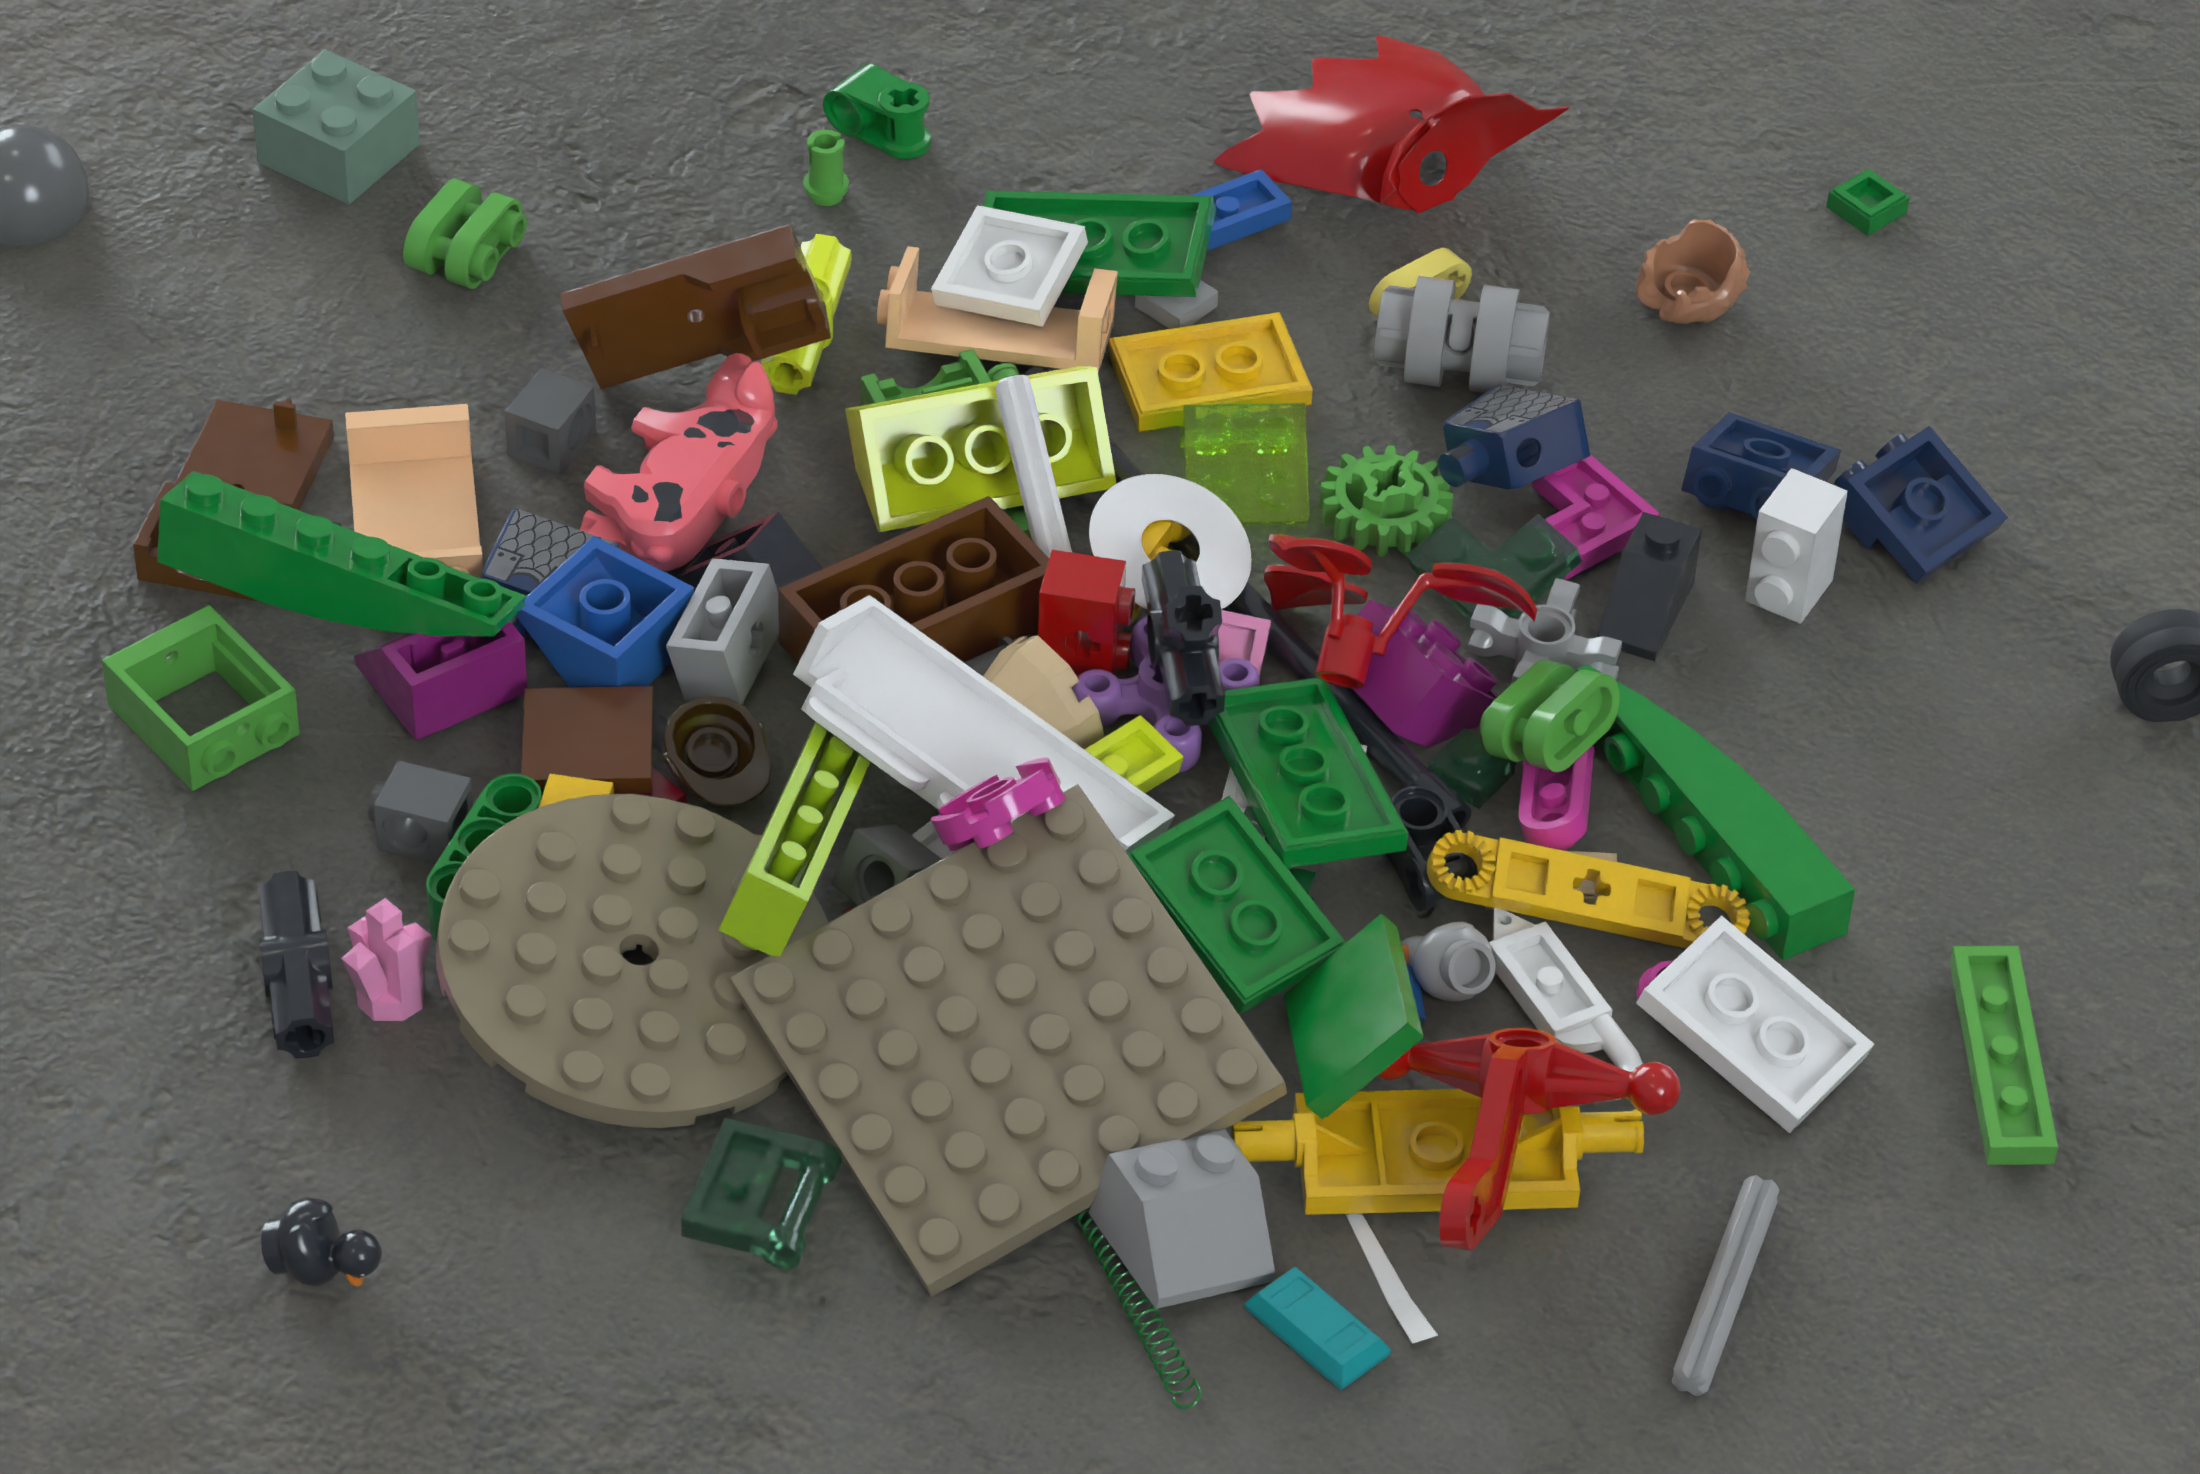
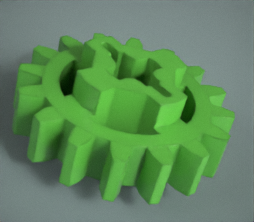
[1319,445,1453,557]

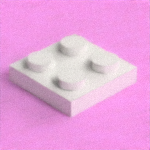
[931,205,1088,327]

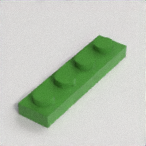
[1950,946,2058,1165]

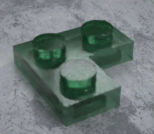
[1406,514,1582,621]

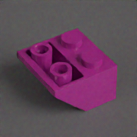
[1354,599,1499,748]
[354,621,527,741]

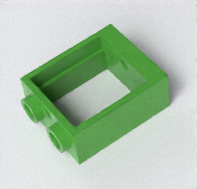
[102,605,300,791]

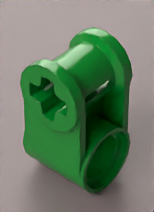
[822,64,931,159]

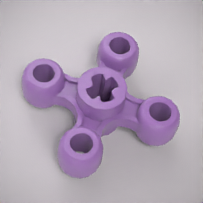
[1072,616,1260,773]

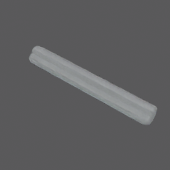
[1672,1175,1780,1396]

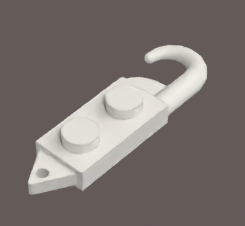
[1489,908,1643,1101]

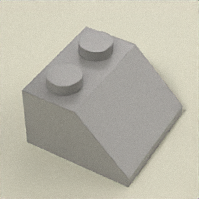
[1089,1129,1275,1309]

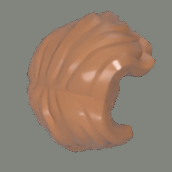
[1636,219,1750,324]

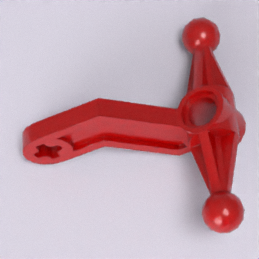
[1377,1028,1681,1251]

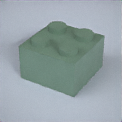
[253,49,420,205]

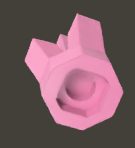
[341,898,432,1021]

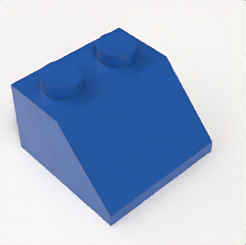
[516,536,694,688]

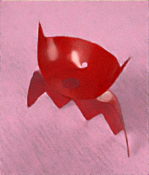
[1214,35,1569,214]

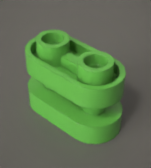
[403,178,527,289]
[1480,660,1620,772]

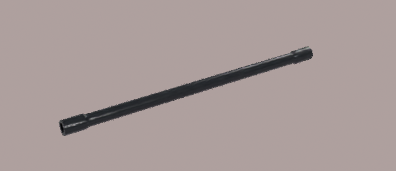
[1024,366,1472,829]

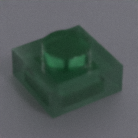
[1428,727,1516,809]

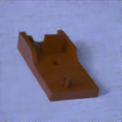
[560,224,831,389]
[133,398,334,601]

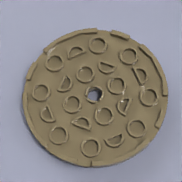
[436,794,828,1128]

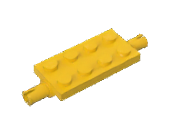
[1231,1089,1644,1215]

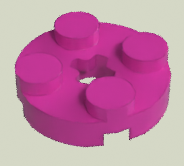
[931,758,1066,851]

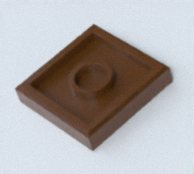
[521,686,653,795]

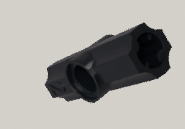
[258,871,335,1059]

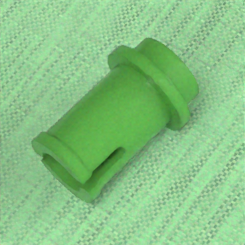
[803,130,849,206]

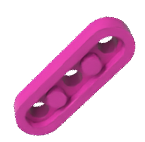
[1518,745,1594,851]

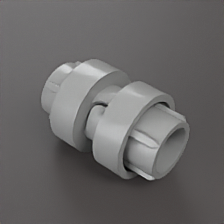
[1374,276,1550,393]

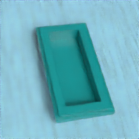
[1244,1267,1391,1391]

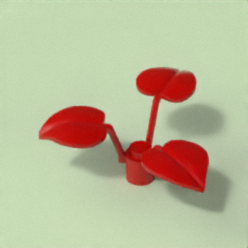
[1264,534,1537,689]

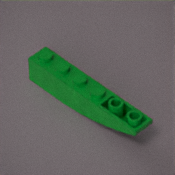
[157,471,526,636]
[1576,665,1855,961]

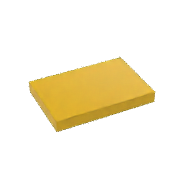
[1108,312,1313,432]

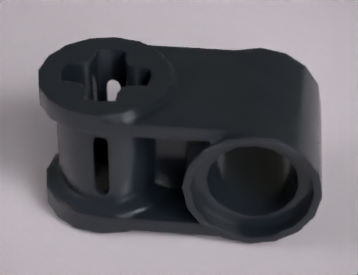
[1386,785,1478,912]

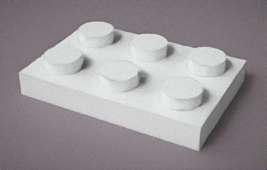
[1636,916,1874,1133]

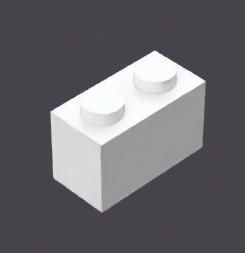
[1745,468,1847,624]

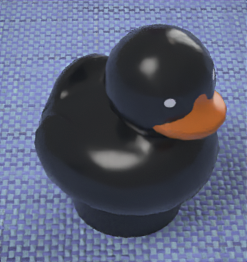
[261,1197,382,1287]

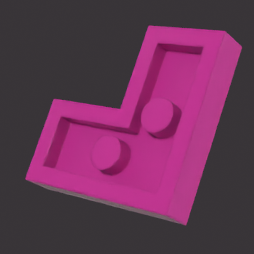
[1525,454,1660,580]

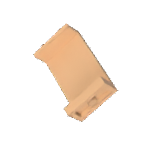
[877,246,1118,372]
[345,404,483,578]

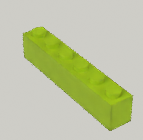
[718,721,871,957]

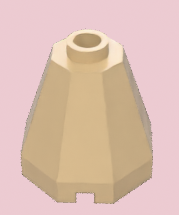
[983,635,1105,749]

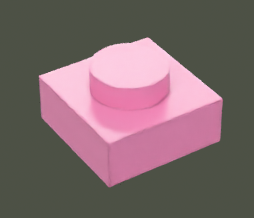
[1218,610,1271,677]

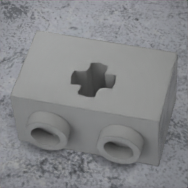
[666,558,779,705]

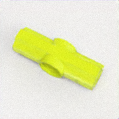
[761,234,852,395]

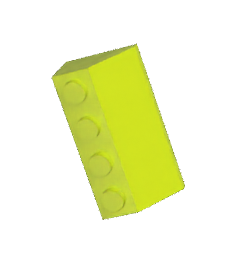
[845,366,1117,532]

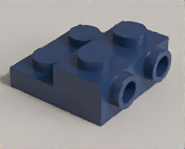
[1681,412,1841,521]
[1834,426,2008,584]

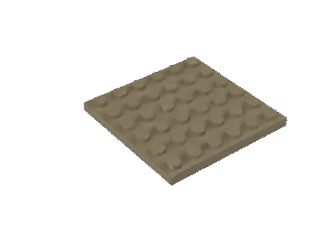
[730,784,1287,1298]

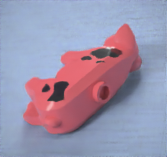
[580,353,778,572]

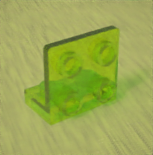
[1179,403,1310,525]

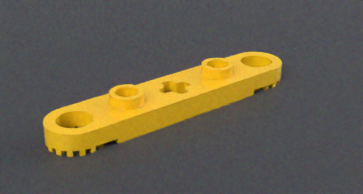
[1426,830,1751,949]

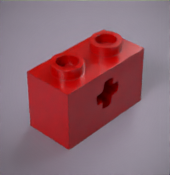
[1038,550,1136,688]

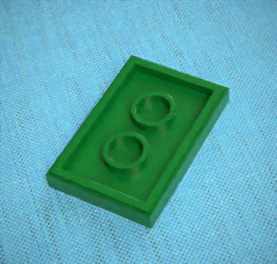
[1127,796,1346,1015]
[1284,913,1423,1119]

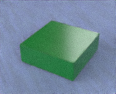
[1826,168,1910,236]

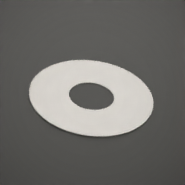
[1089,474,1252,609]

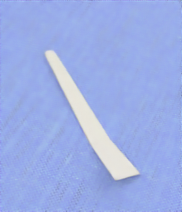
[1346,1213,1438,1344]

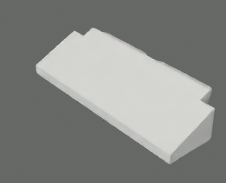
[793,595,1175,853]

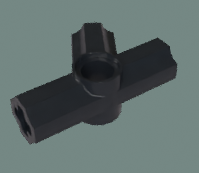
[1141,551,1225,726]

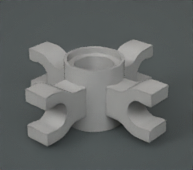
[1467,578,1622,684]

